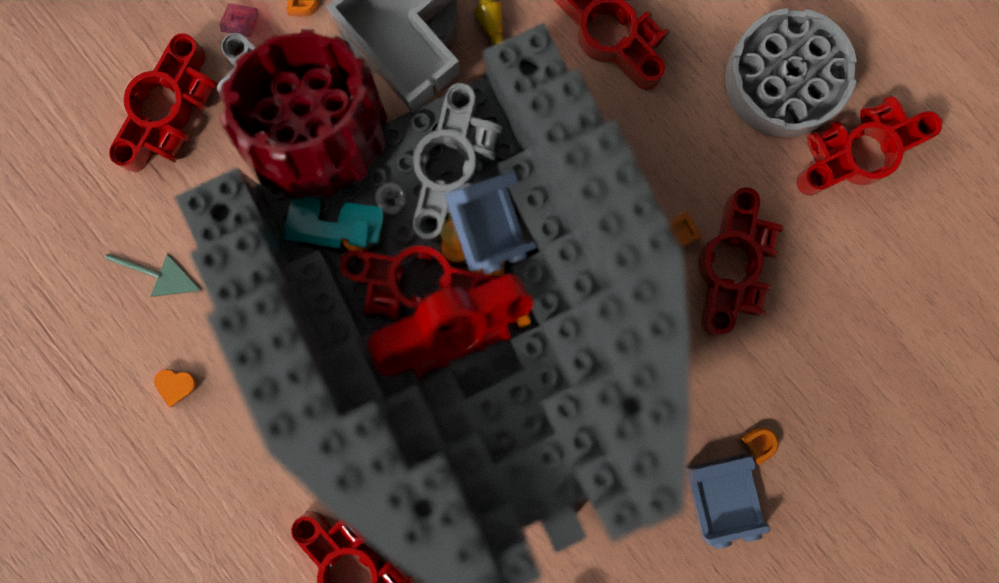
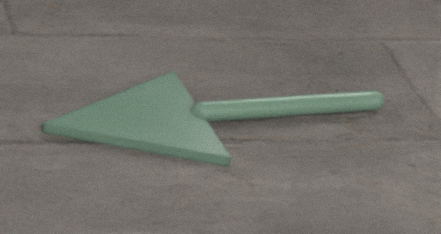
[105,254,201,297]

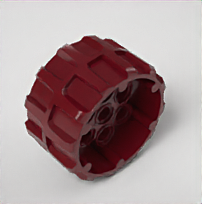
[219,29,387,200]

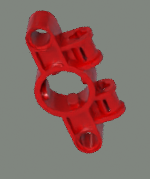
[554,0,670,90]
[109,33,218,172]
[796,96,943,196]
[698,187,783,336]
[340,246,495,329]
[367,274,534,380]
[291,511,415,583]

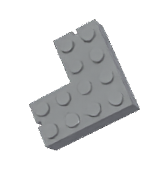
[326,0,460,113]

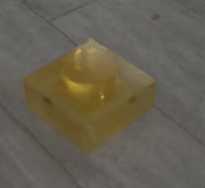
[441,213,462,253]

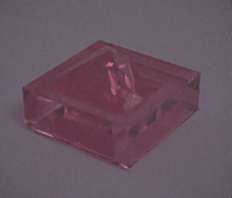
[219,3,259,37]

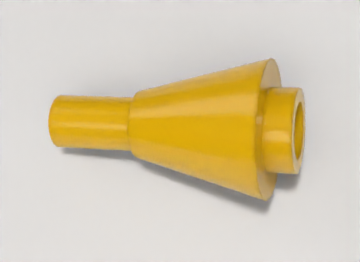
[473,0,503,46]

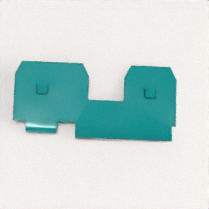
[284,196,384,249]

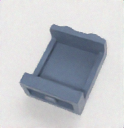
[444,171,537,273]
[686,454,770,548]

